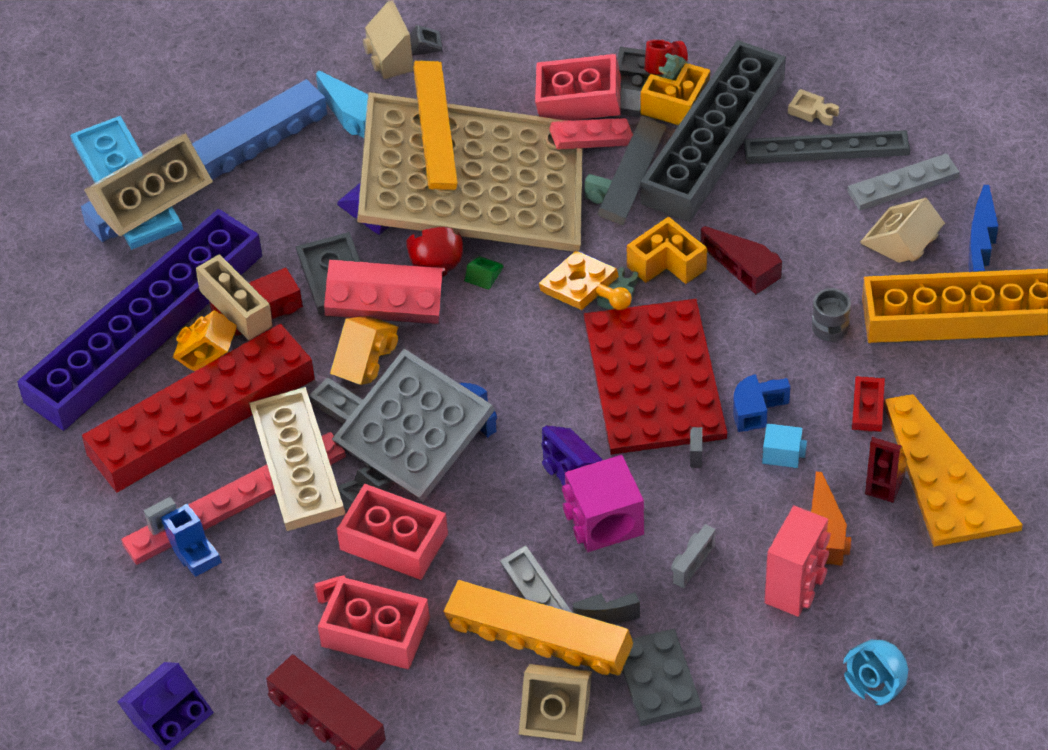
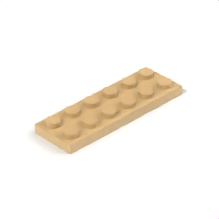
[249,387,346,531]

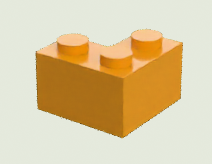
[640,63,710,125]
[627,216,707,284]
[330,316,399,385]

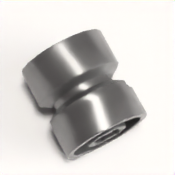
[812,288,851,341]

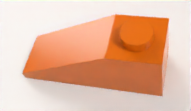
[811,471,852,566]

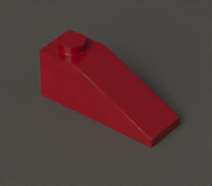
[700,226,782,295]
[865,437,907,503]

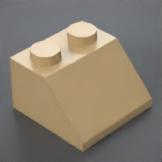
[363,0,414,79]
[860,198,945,263]
[519,664,592,742]

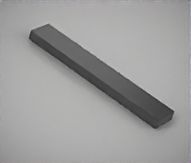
[597,116,666,225]
[744,130,910,164]

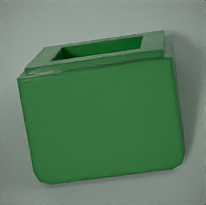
[464,256,504,290]

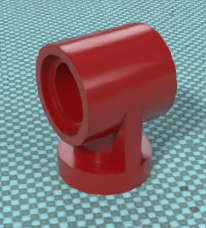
[644,39,688,75]

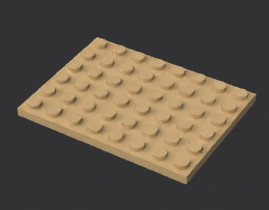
[357,92,582,252]

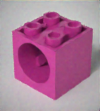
[562,455,644,553]

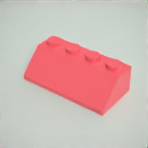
[324,260,443,324]

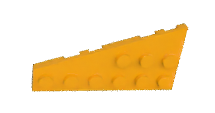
[884,394,1023,547]

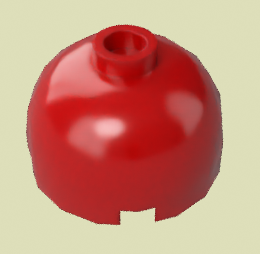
[406,227,463,277]

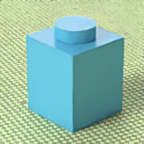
[762,423,807,468]

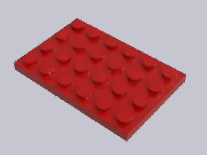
[584,299,727,455]

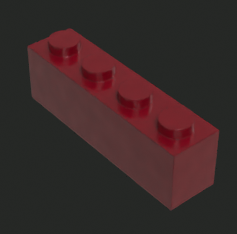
[266,654,386,750]

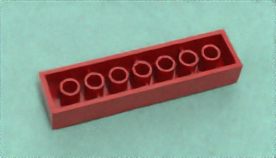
[81,323,315,493]

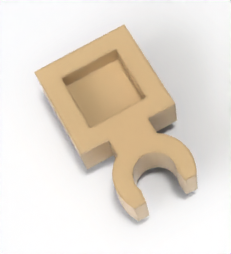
[788,89,839,126]

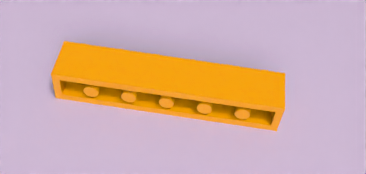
[443,580,634,676]

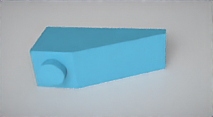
[316,71,368,138]

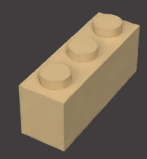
[196,254,272,340]

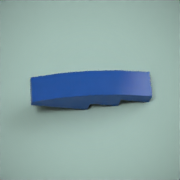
[968,185,998,272]

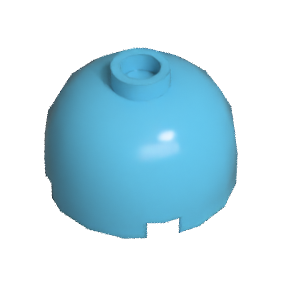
[844,639,909,705]

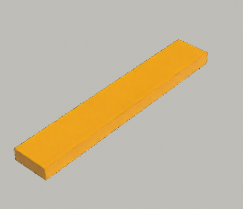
[413,61,458,190]

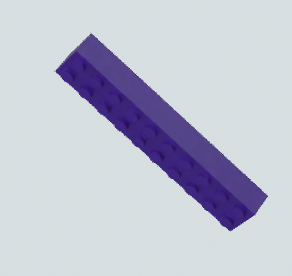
[17,209,263,431]

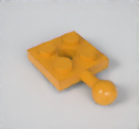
[538,251,632,310]

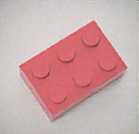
[535,54,621,121]
[337,484,448,580]
[765,505,831,617]
[318,577,430,670]

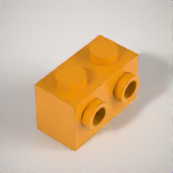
[173,310,237,371]

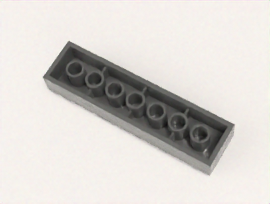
[641,40,786,222]

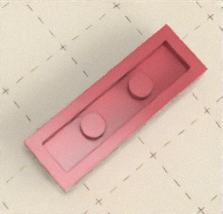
[549,118,633,149]

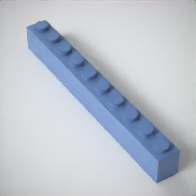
[81,79,327,242]

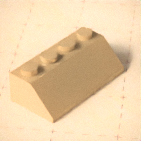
[84,133,213,236]

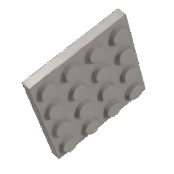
[332,349,495,503]

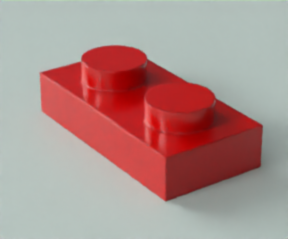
[852,376,885,432]

